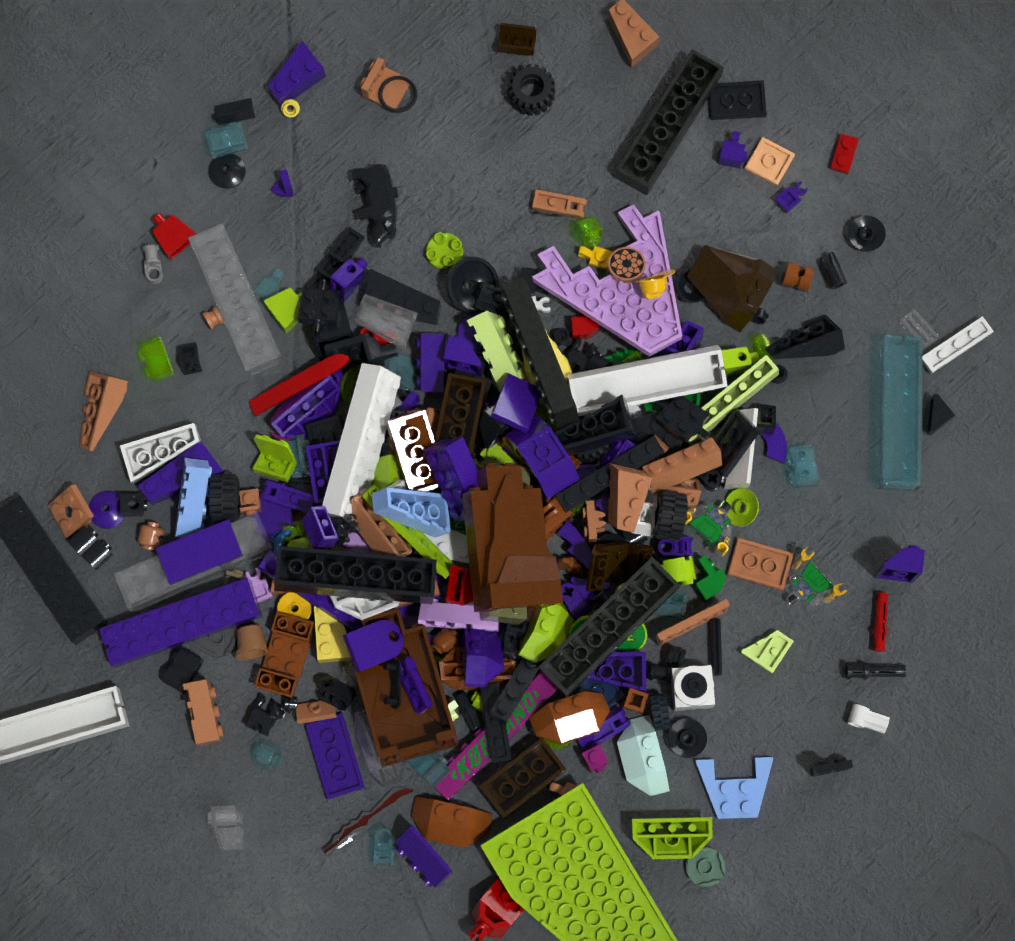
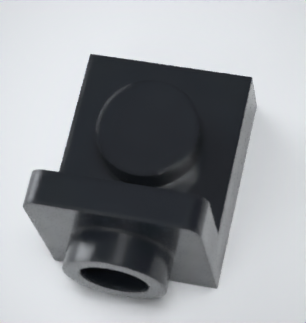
[178,343,202,375]

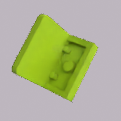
[252,435,298,482]

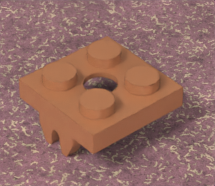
[48,484,94,538]
[582,501,606,546]

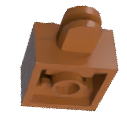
[543,497,572,541]

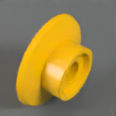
[277,592,312,620]

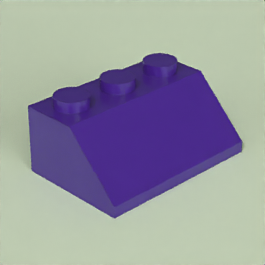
[875,545,925,583]
[395,825,453,888]

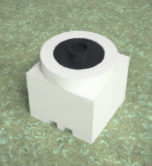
[670,665,715,711]

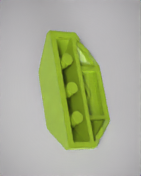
[518,603,574,663]
[632,817,713,860]

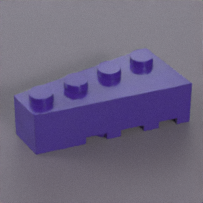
[138,441,225,506]

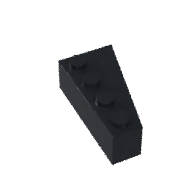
[362,269,441,325]
[554,395,636,456]

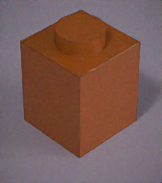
[623,688,648,714]

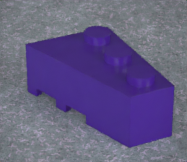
[268,41,326,107]
[417,333,445,392]
[306,441,340,504]

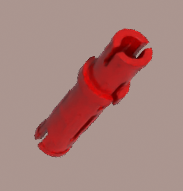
[872,592,889,652]

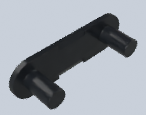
[383,660,401,709]

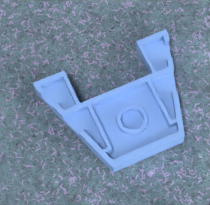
[695,757,773,819]

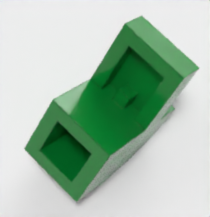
[695,556,725,603]

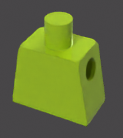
[264,288,302,334]
[718,347,759,377]

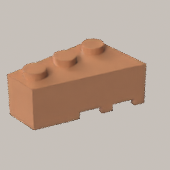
[608,0,660,68]

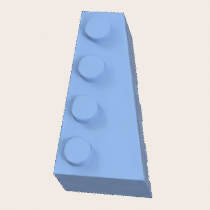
[175,458,212,538]
[372,488,451,538]

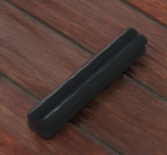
[710,618,722,676]

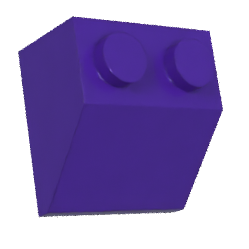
[443,335,482,376]

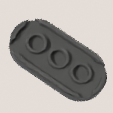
[172,600,237,658]

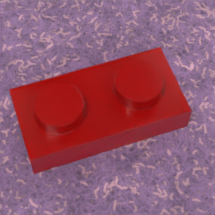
[830,133,859,175]

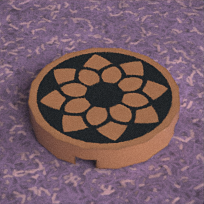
[608,247,646,283]

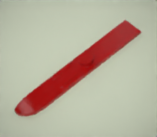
[249,354,350,416]

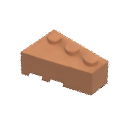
[608,463,652,533]
[183,679,224,746]

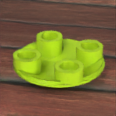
[426,232,463,269]

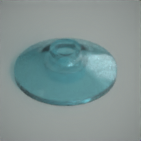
[387,354,421,390]

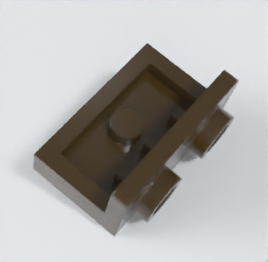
[497,23,537,56]

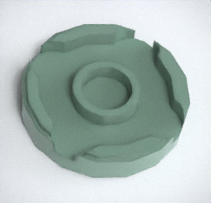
[686,847,725,887]

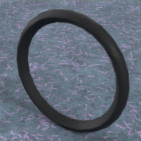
[379,76,418,113]

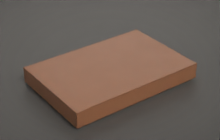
[727,538,794,591]

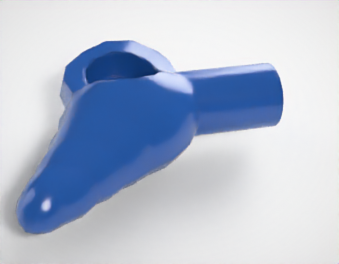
[271,525,295,555]

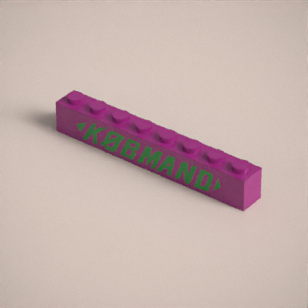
[431,672,559,801]

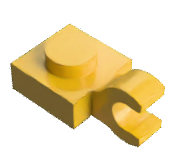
[578,246,612,271]

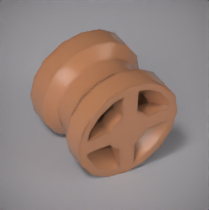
[203,306,225,330]

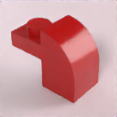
[571,316,601,340]

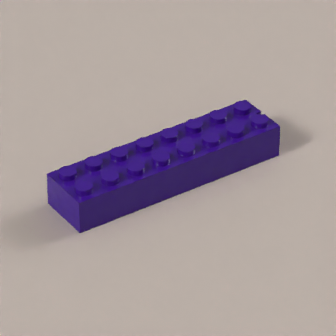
[99,578,263,667]

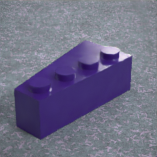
[586,652,646,693]

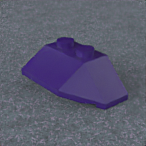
[270,375,341,438]
[460,628,504,688]

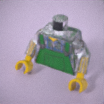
[685,501,732,557]
[786,547,847,607]

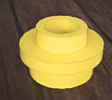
[281,99,300,118]

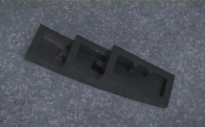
[306,227,365,290]

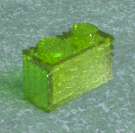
[138,337,175,383]

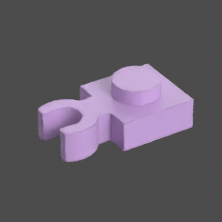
[246,568,273,603]

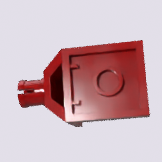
[468,878,525,941]

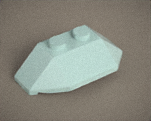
[617,715,670,796]

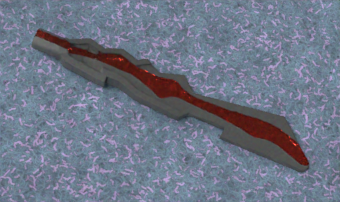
[323,787,415,856]

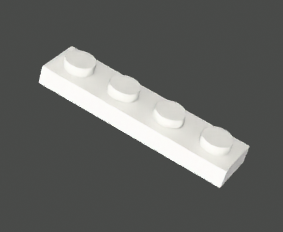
[920,316,994,374]

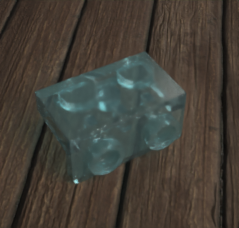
[287,434,310,478]

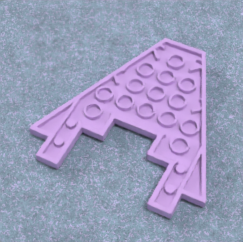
[532,204,682,356]

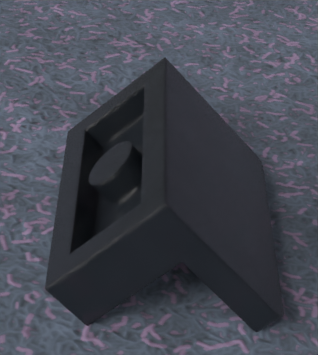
[215,98,256,125]

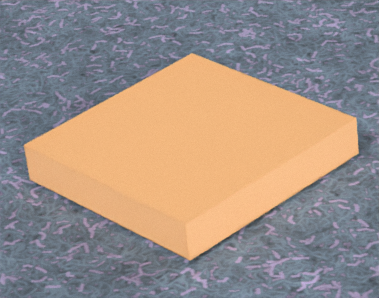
[744,137,795,187]

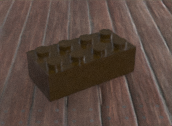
[435,373,487,458]
[479,738,566,819]

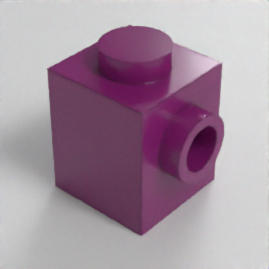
[581,744,608,774]

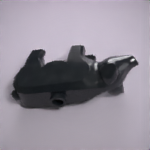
[352,164,399,248]

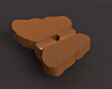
[556,557,586,579]

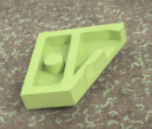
[741,630,794,674]

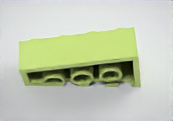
[467,311,527,392]

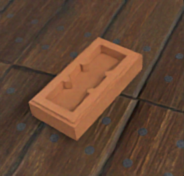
[296,700,337,724]

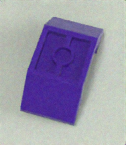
[505,416,580,500]

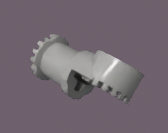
[143,244,164,284]

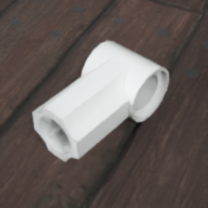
[847,704,890,734]

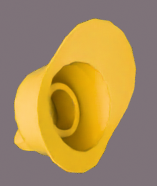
[634,270,676,299]

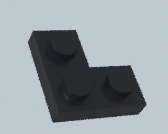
[810,757,853,777]

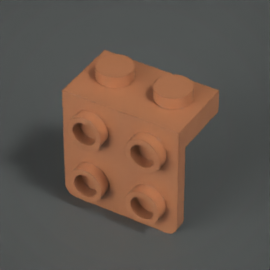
[360,57,410,109]

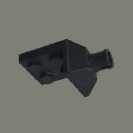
[324,334,398,369]

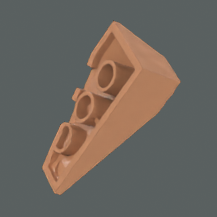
[80,371,128,451]

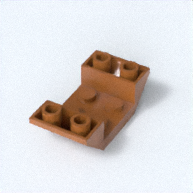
[254,612,314,698]

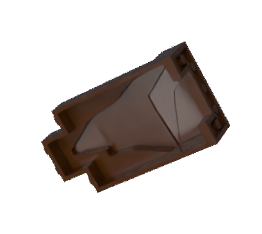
[462,463,563,612]
[352,608,459,768]

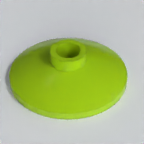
[724,488,759,527]

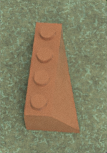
[642,437,722,494]

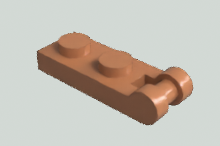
[532,190,587,219]

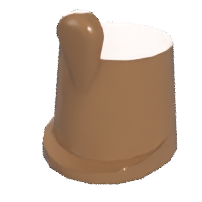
[234,625,268,661]

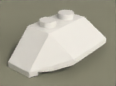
[330,596,400,620]

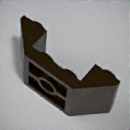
[586,541,653,591]

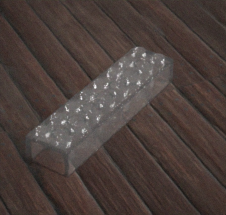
[188,223,283,377]
[114,512,274,612]

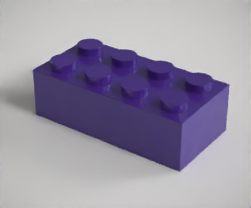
[424,437,479,521]

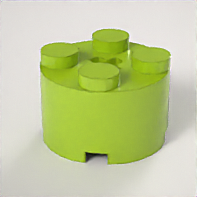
[661,556,696,586]

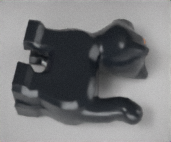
[567,338,601,373]
[330,514,360,545]
[245,695,285,737]

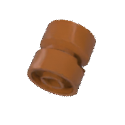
[782,262,815,292]

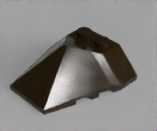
[686,245,776,333]

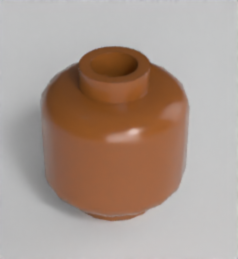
[431,628,460,657]

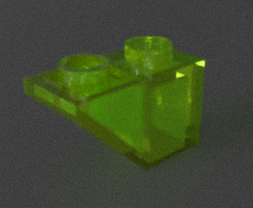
[576,216,603,248]

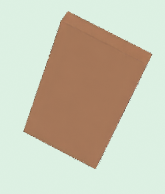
[655,599,730,646]

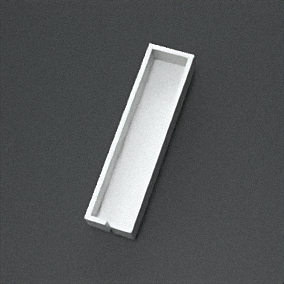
[567,345,728,416]
[322,363,401,519]
[0,686,129,765]

